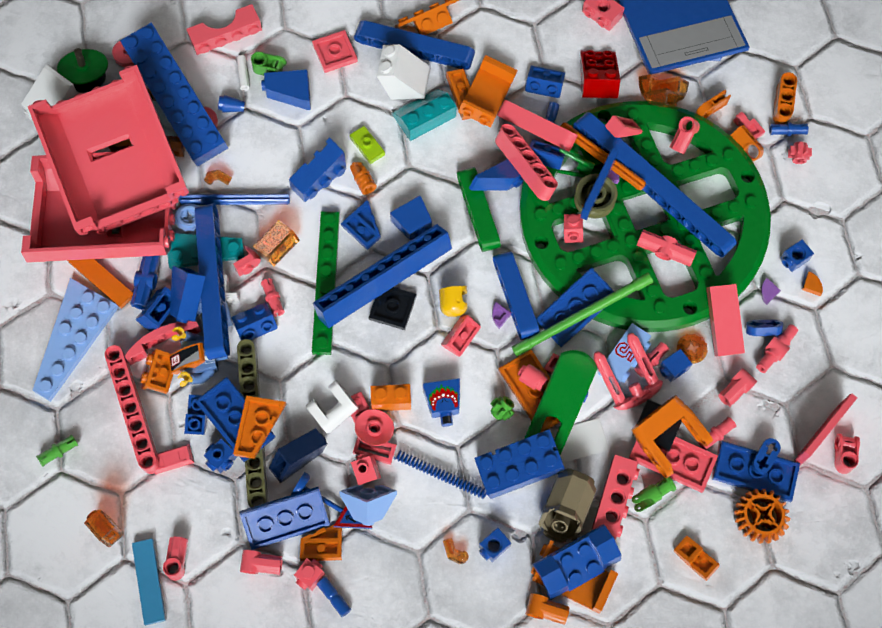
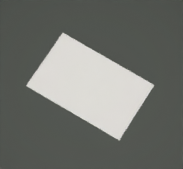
[551,418,610,462]

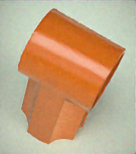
[525,593,570,625]

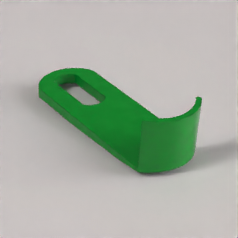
[524,350,598,455]

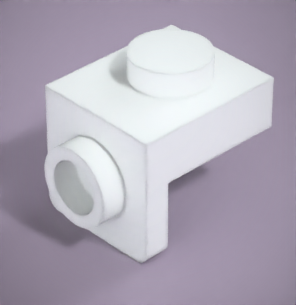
[224,275,240,305]

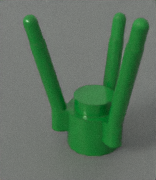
[557,148,596,178]

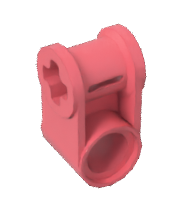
[835,433,860,474]

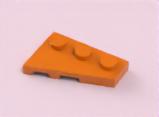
[233,396,286,459]

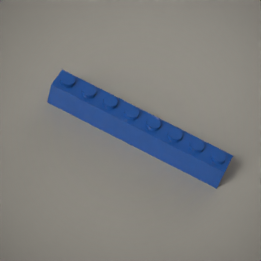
[313,224,452,328]

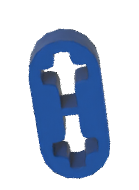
[746,319,783,336]
[751,438,781,475]

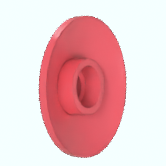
[355,409,394,446]

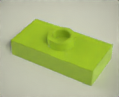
[349,126,385,164]

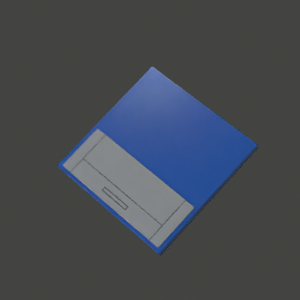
[617,0,750,75]

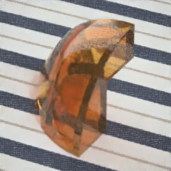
[639,74,689,108]

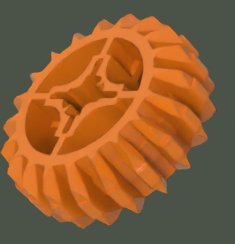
[734,489,790,544]

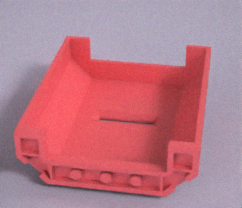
[27,65,189,235]
[21,152,176,262]

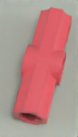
[636,229,697,267]

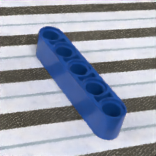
[493,251,540,340]

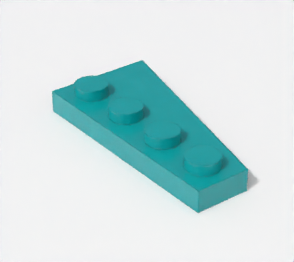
[168,233,245,269]

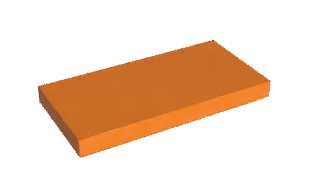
[498,350,560,433]

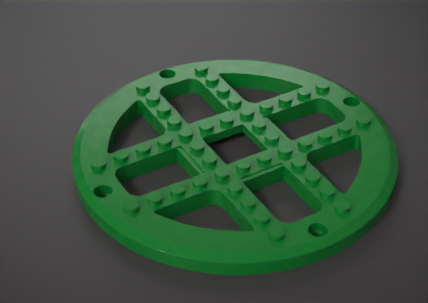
[519,101,771,332]

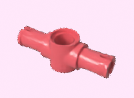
[756,324,798,373]

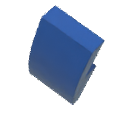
[184,395,208,435]

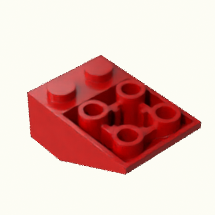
[580,50,620,98]

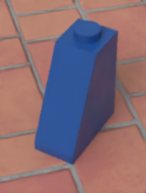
[261,70,311,110]
[170,266,206,323]

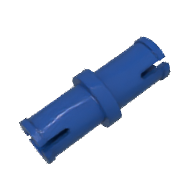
[769,122,809,137]

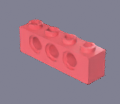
[591,455,640,540]

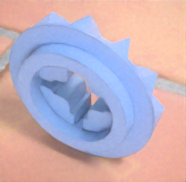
[175,204,199,232]

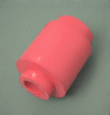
[518,364,548,391]

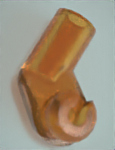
[204,170,232,185]
[443,538,469,564]

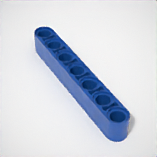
[354,20,475,70]

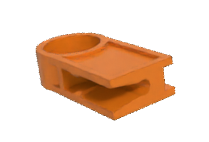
[696,90,731,118]
[730,125,764,161]

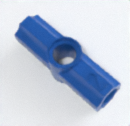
[130,256,161,310]

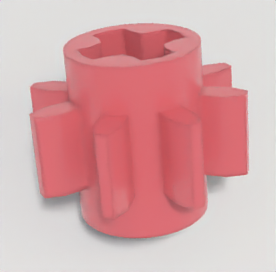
[788,141,812,164]

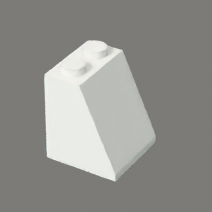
[377,44,430,100]
[21,65,78,120]

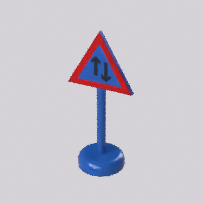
[291,472,372,529]

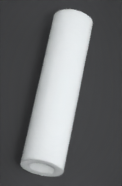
[237,55,249,90]

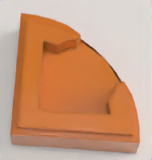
[802,272,823,296]

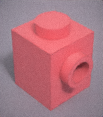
[564,214,583,243]
[351,453,381,486]
[294,558,325,591]

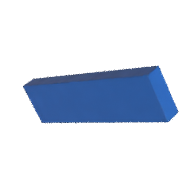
[580,149,619,220]

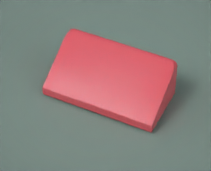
[441,315,481,357]

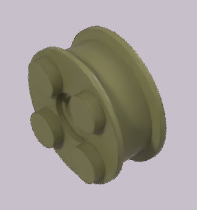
[574,174,618,219]

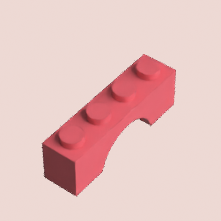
[186,4,262,55]

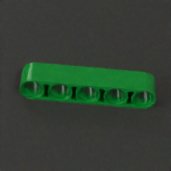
[457,167,501,252]

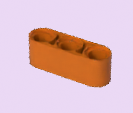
[773,72,797,124]

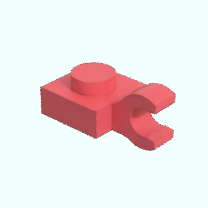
[733,112,766,140]

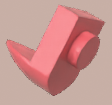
[233,245,261,276]

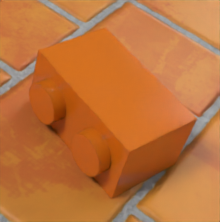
[370,384,411,411]

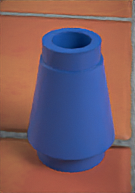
[218,95,245,113]

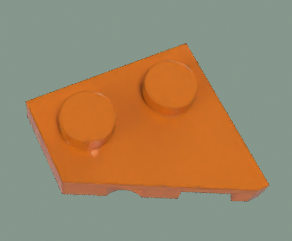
[300,525,342,561]

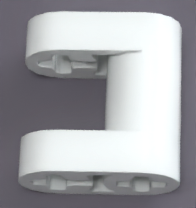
[306,380,359,434]

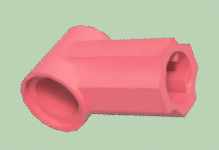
[669,116,700,154]
[718,368,758,407]
[163,536,188,581]
[240,550,283,575]

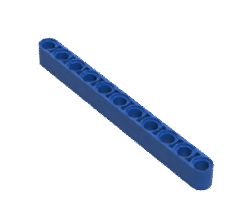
[573,112,737,257]

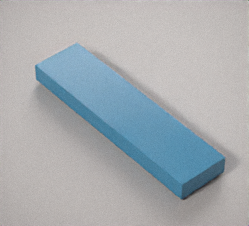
[132,539,166,626]

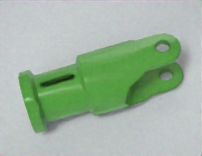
[632,477,676,512]

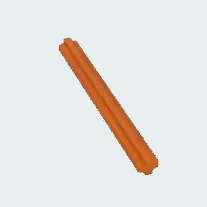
[560,122,646,190]

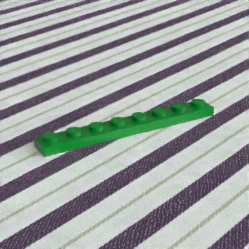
[312,211,340,355]

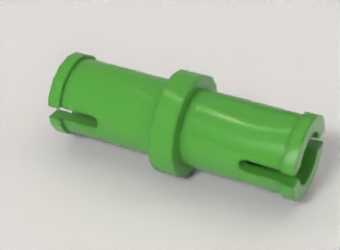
[36,435,78,467]

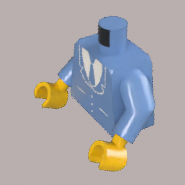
[172,327,228,387]

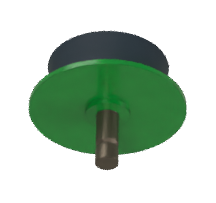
[57,48,108,92]

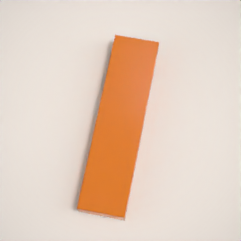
[67,259,133,309]

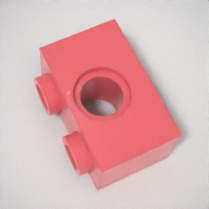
[582,0,624,31]

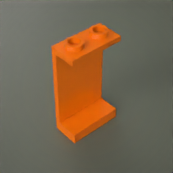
[458,55,518,128]
[531,540,618,613]

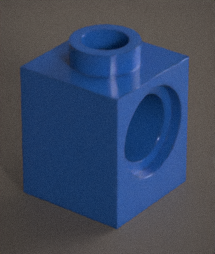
[780,239,814,272]
[659,349,692,382]
[479,528,511,562]

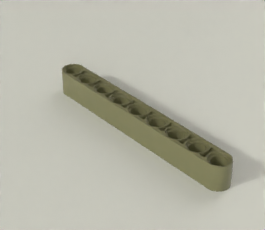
[237,339,268,508]

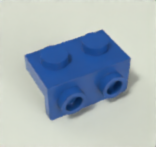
[231,302,278,340]

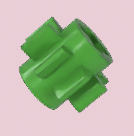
[490,396,515,421]

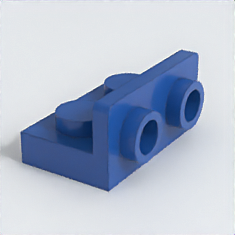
[525,65,566,98]

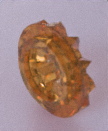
[677,334,708,364]

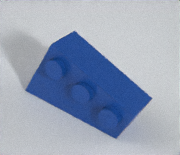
[289,137,346,202]

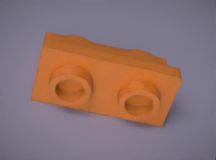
[140,349,173,394]

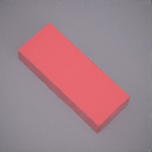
[706,284,745,356]

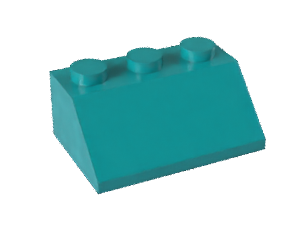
[392,88,457,141]

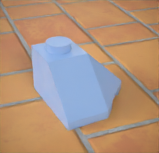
[340,485,397,526]

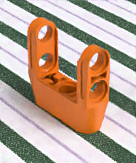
[631,395,713,478]

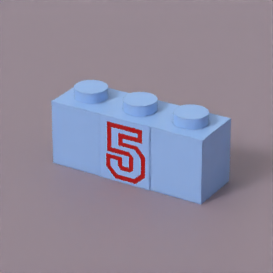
[598,323,651,384]

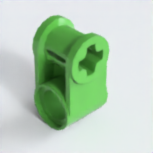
[251,52,287,76]

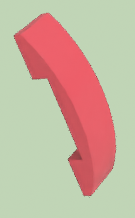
[125,321,201,365]

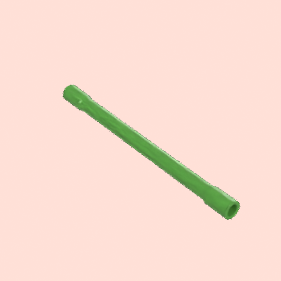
[512,272,653,357]

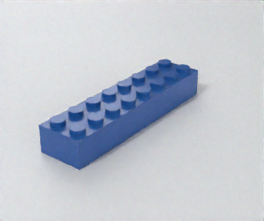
[120,22,228,167]

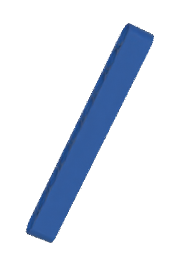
[195,203,230,360]

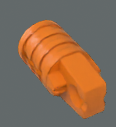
[350,162,377,195]

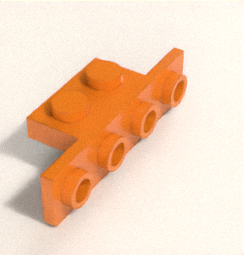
[395,0,459,35]

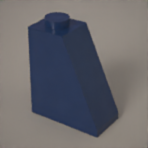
[269,428,328,483]

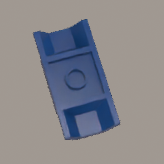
[532,524,622,600]

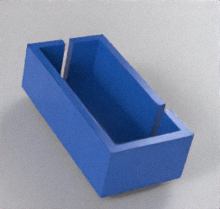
[474,429,565,499]

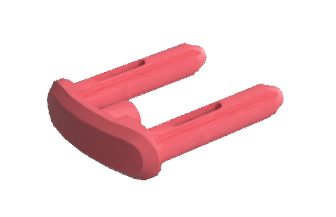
[594,333,663,410]

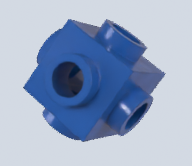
[204,439,238,474]

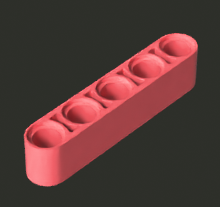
[497,99,578,152]
[495,124,558,201]

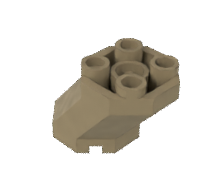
[538,468,596,543]

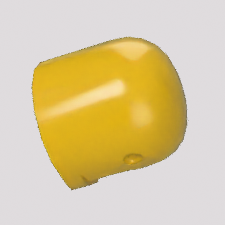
[439,286,468,317]

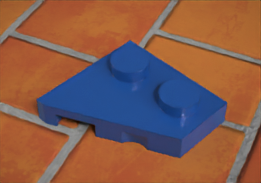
[341,200,381,250]

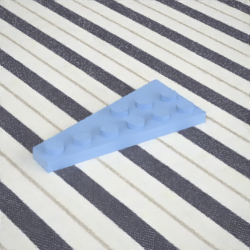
[33,278,119,402]

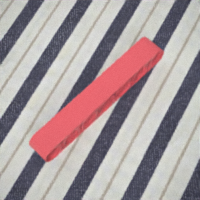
[105,345,159,474]

